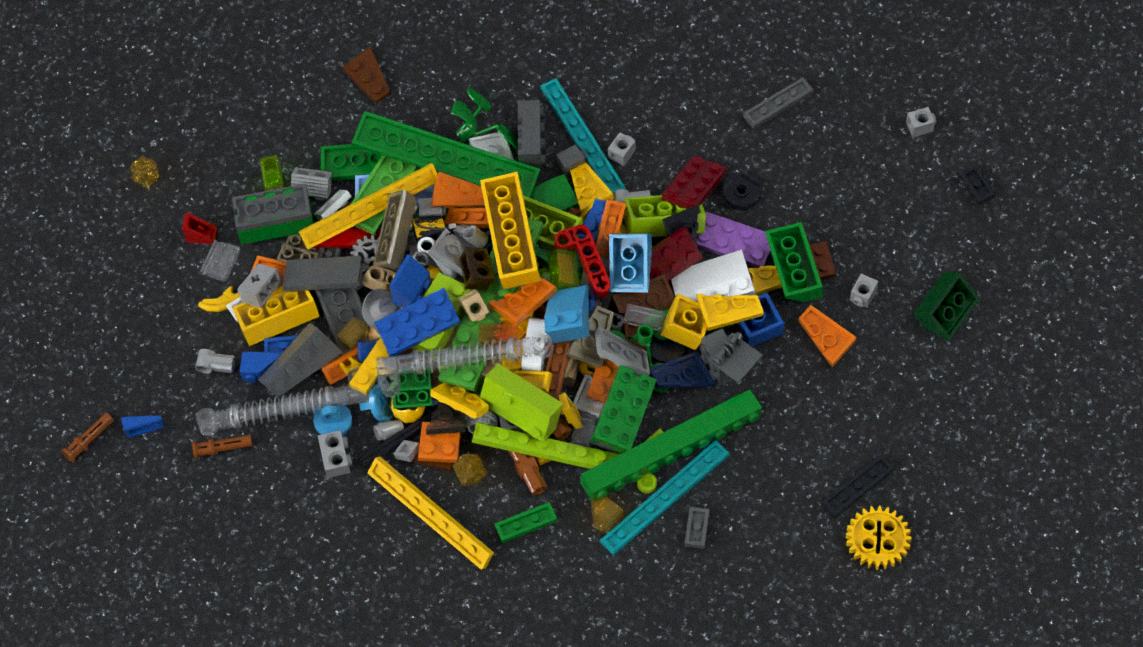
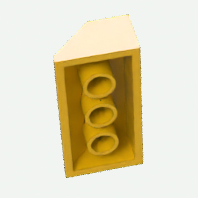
[232,286,320,346]

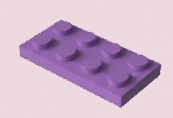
[696,212,771,268]

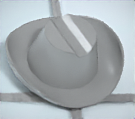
[362,288,401,330]

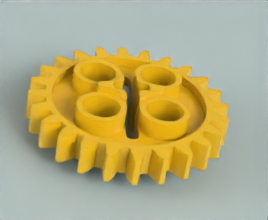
[846,506,912,570]

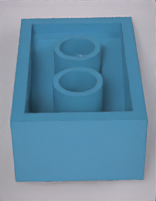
[609,234,652,292]
[545,285,590,344]

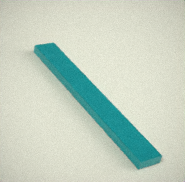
[540,78,626,193]
[600,440,729,556]

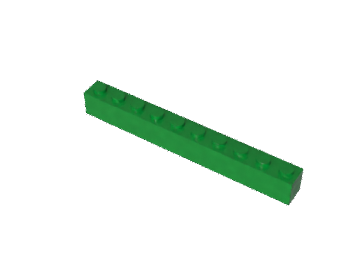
[580,389,762,501]

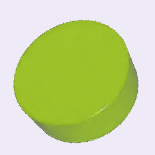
[637,473,657,494]

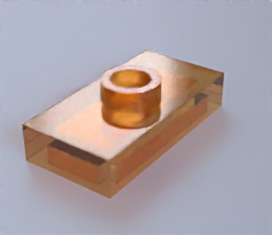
[479,324,518,345]

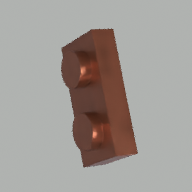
[809,241,836,280]

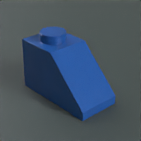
[240,352,281,383]

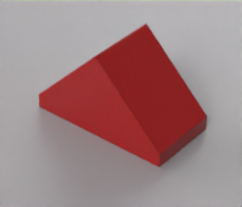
[182,212,218,244]

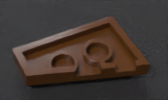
[611,274,675,314]

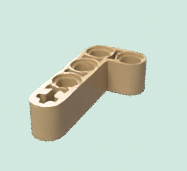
[362,265,396,340]

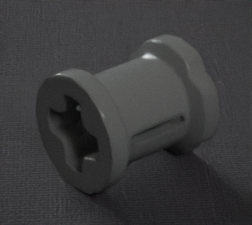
[610,313,624,333]

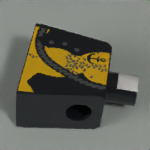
[412,215,456,251]

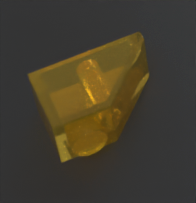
[591,497,624,533]

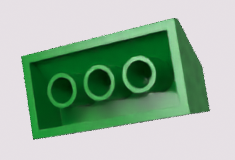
[765,222,823,302]

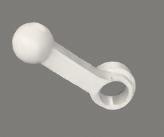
[417,237,457,279]

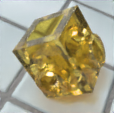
[130,155,160,188]
[452,454,487,485]

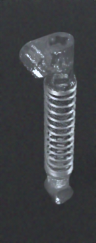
[376,333,554,397]
[195,368,371,435]

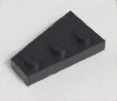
[662,205,700,246]

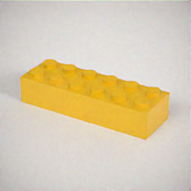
[480,172,541,290]

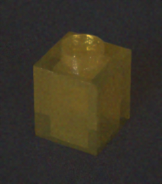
[338,317,368,350]

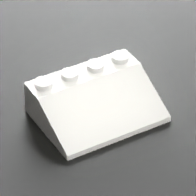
[671,250,756,302]

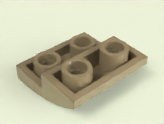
[277,234,322,263]

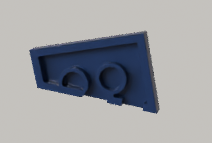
[649,351,716,389]

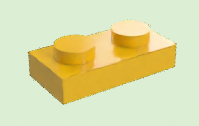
[558,393,583,429]

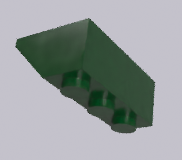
[913,272,980,341]

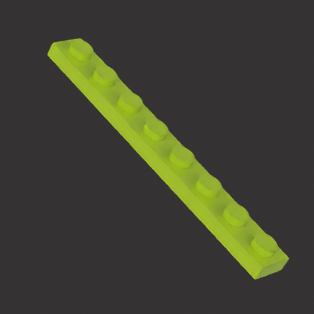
[472,422,620,469]

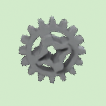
[350,235,379,274]

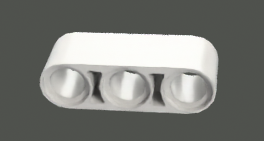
[521,318,548,371]

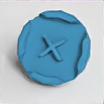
[359,383,394,422]
[313,402,353,437]

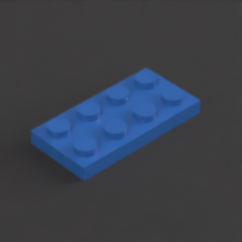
[374,288,461,357]

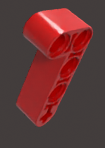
[554,225,611,299]

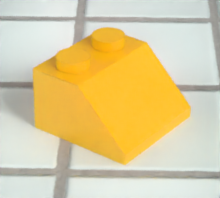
[660,293,707,350]

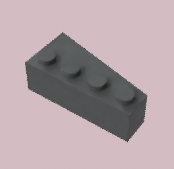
[518,100,546,173]
[258,323,343,397]

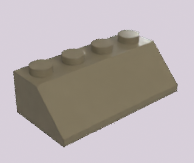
[373,190,417,272]

